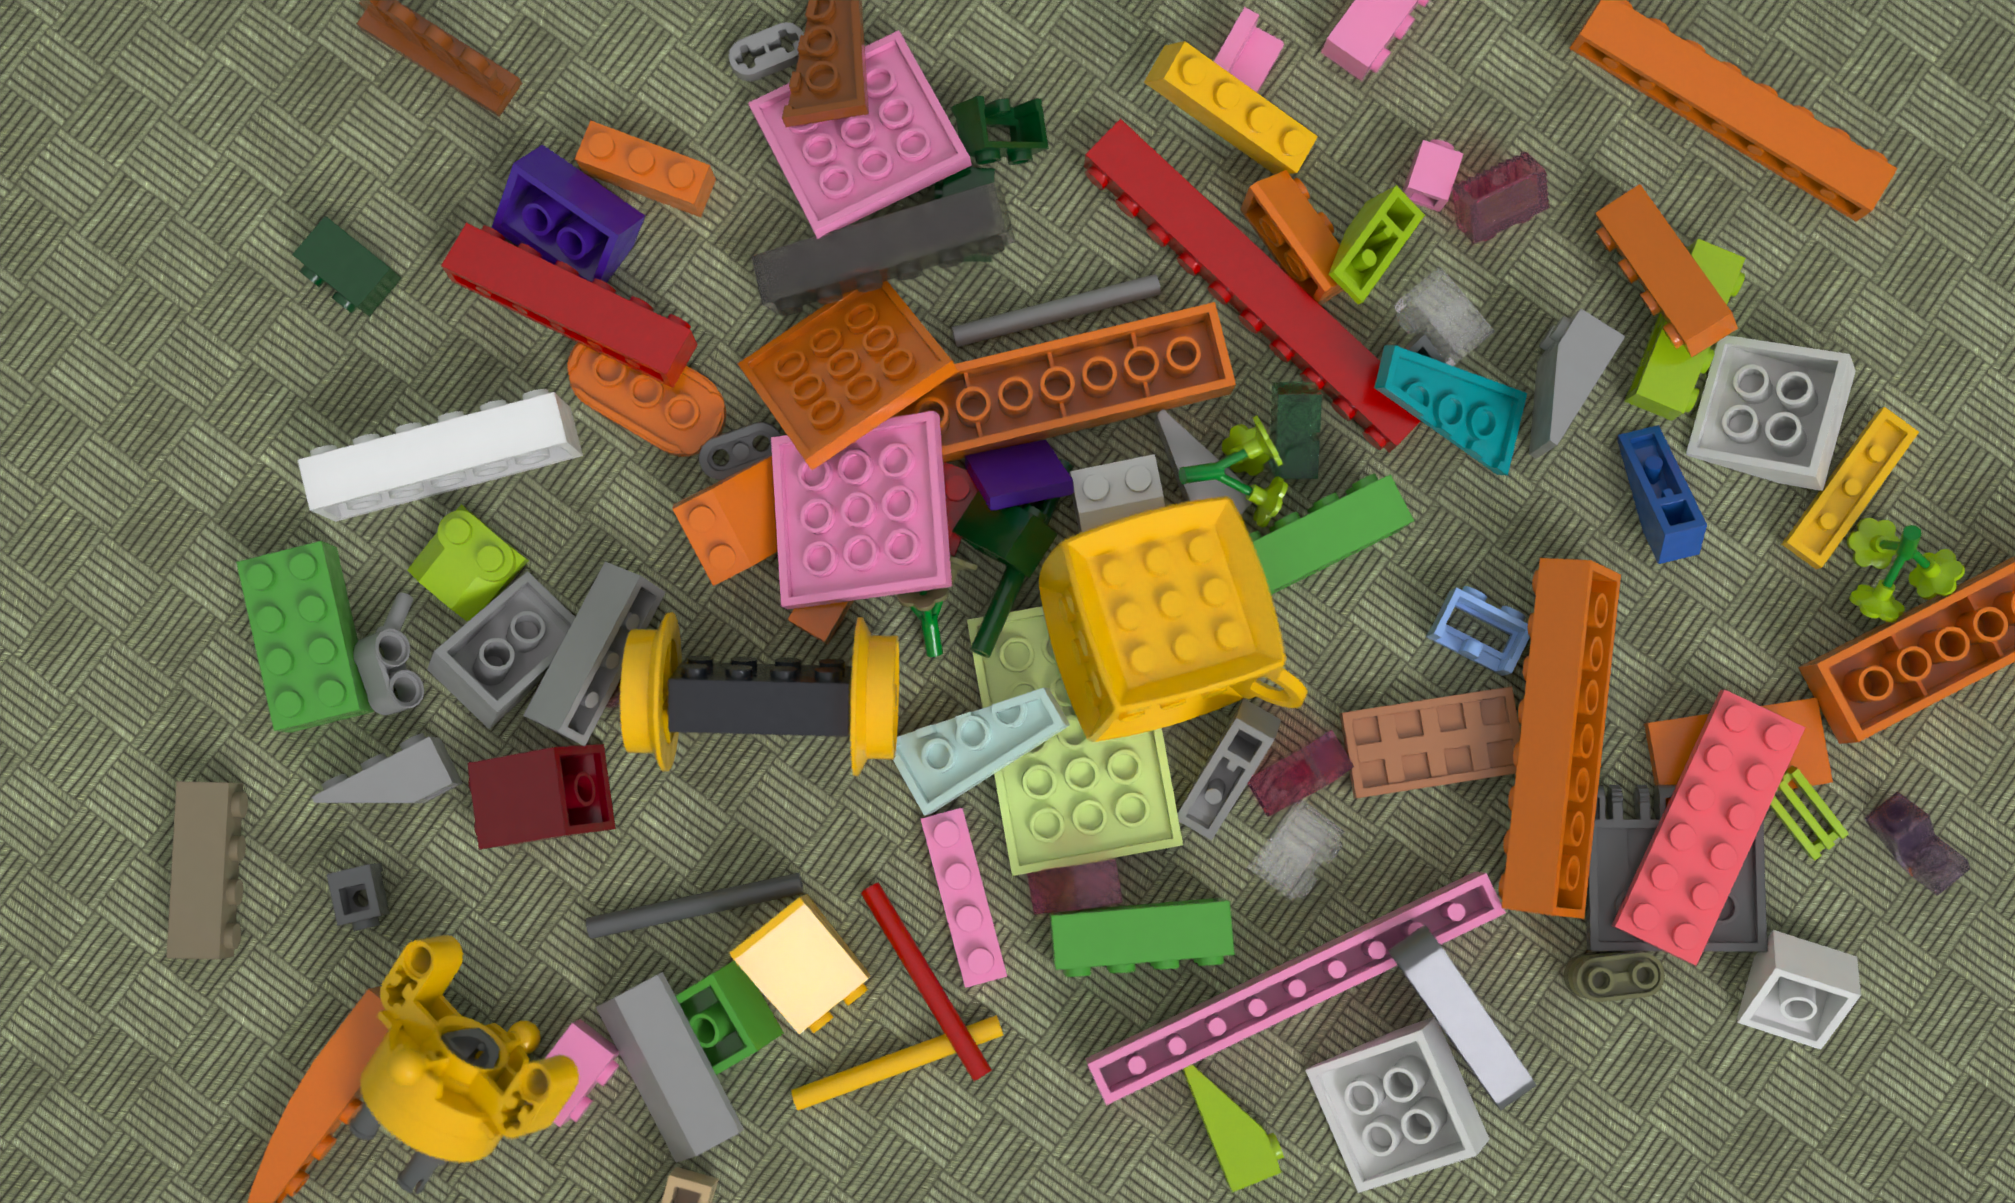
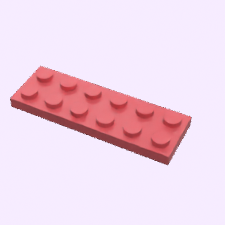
[1612,689,1806,966]

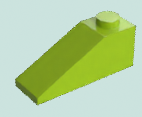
[1328,185,1425,305]
[1182,1064,1284,1193]

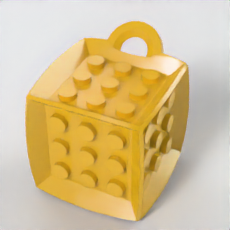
[1039,496,1308,742]

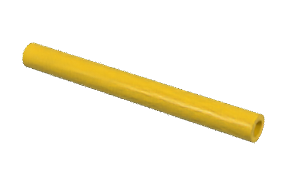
[791,1015,1004,1111]

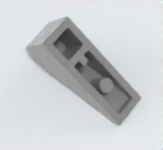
[1154,409,1252,516]
[1177,698,1281,840]

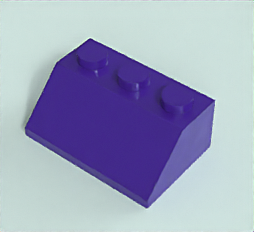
[491,144,645,283]

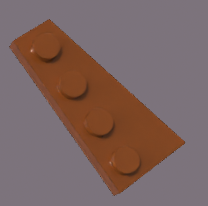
[782,0,869,127]

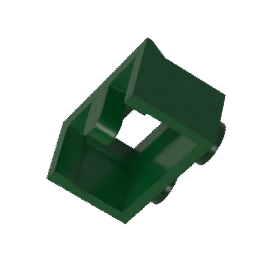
[950,96,1049,165]

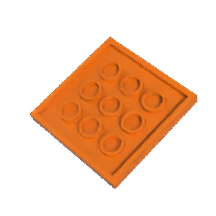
[738,269,958,470]

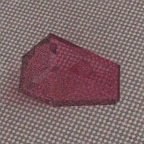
[1247,729,1354,817]
[1027,858,1123,914]

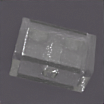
[1393,267,1495,366]
[1246,800,1345,902]

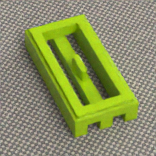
[1769,765,1849,861]

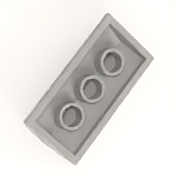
[596,972,744,1163]

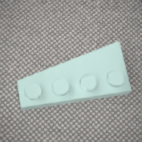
[893,688,1070,815]

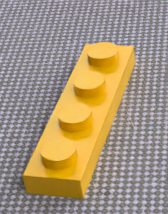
[1781,407,1919,569]

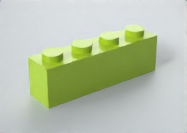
[1624,239,1746,421]

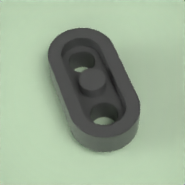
[699,422,781,480]

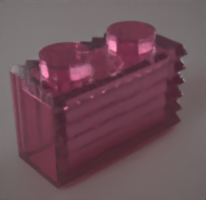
[1452,152,1550,244]

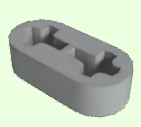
[729,22,804,82]

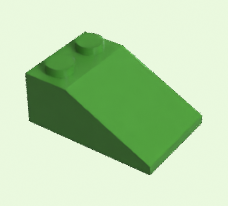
[675,961,784,1075]

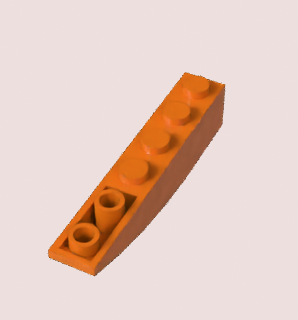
[247,986,389,1203]

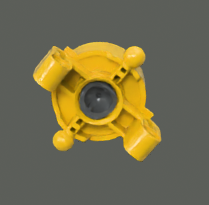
[349,935,579,1194]

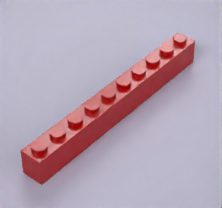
[1084,118,1421,453]

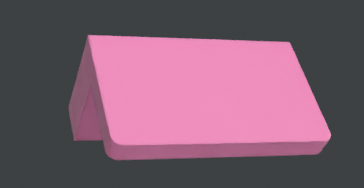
[1214,7,1284,93]

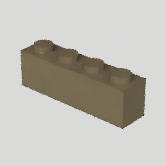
[166,781,248,959]

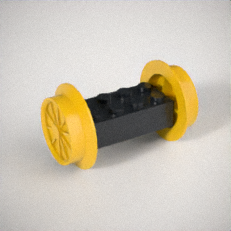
[620,612,899,776]

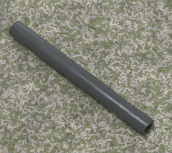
[586,872,804,939]

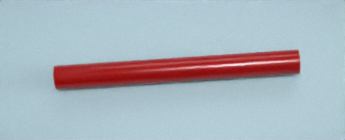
[860,882,992,1082]

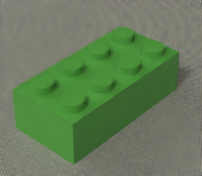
[1249,473,1414,595]
[236,541,374,733]
[1049,897,1235,977]

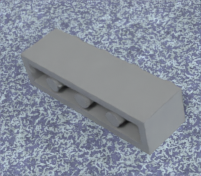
[523,562,666,746]

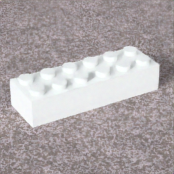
[298,389,583,522]

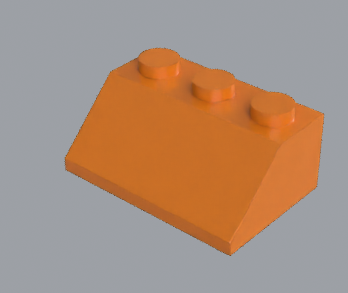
[1240,170,1343,305]

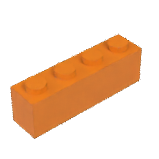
[1595,184,1738,357]

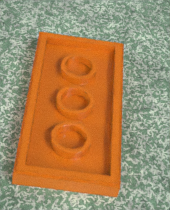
[1644,698,1833,806]

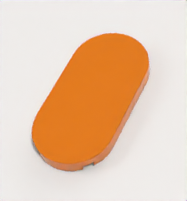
[567,342,726,456]

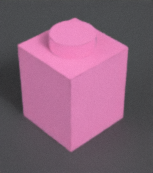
[1403,140,1464,212]

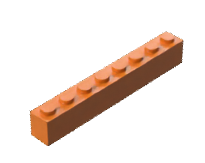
[1569,0,1898,222]

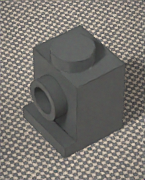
[326,863,390,931]

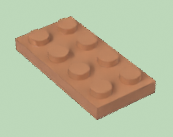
[1339,686,1520,799]

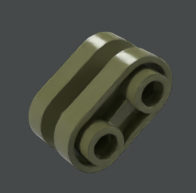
[1564,951,1665,1002]

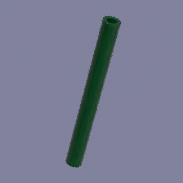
[970,458,1074,658]

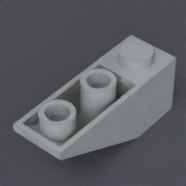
[312,733,463,803]

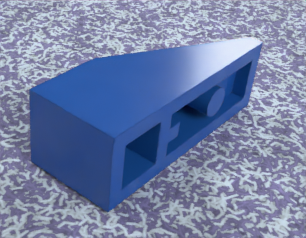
[1617,425,1707,564]

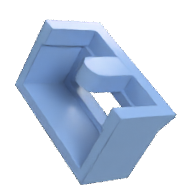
[1426,586,1530,676]

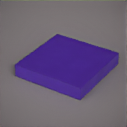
[965,440,1074,511]

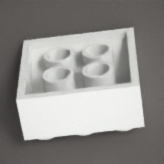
[1686,335,1856,491]
[1305,1017,1489,1193]

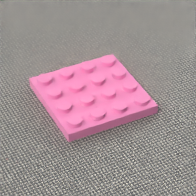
[748,30,972,240]
[771,411,952,609]

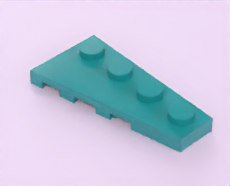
[1374,345,1527,475]

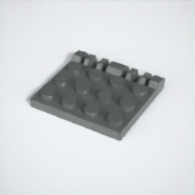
[1586,785,1767,952]

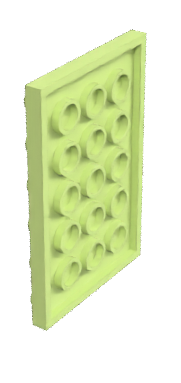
[967,606,1183,876]

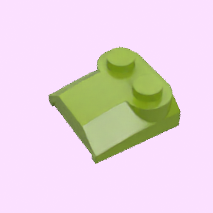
[407,504,529,622]

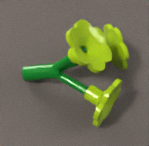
[1179,415,1288,528]
[1847,517,1965,623]

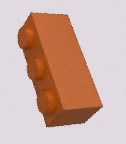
[575,120,716,218]

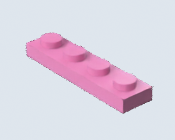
[921,808,1007,988]

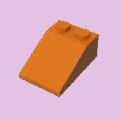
[672,455,778,586]

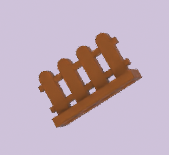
[357,0,522,117]

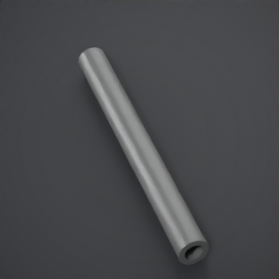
[951,274,1161,347]

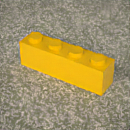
[1144,41,1318,175]

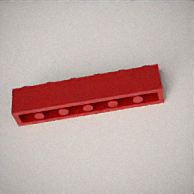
[441,223,697,388]

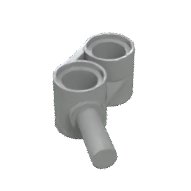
[353,592,424,715]

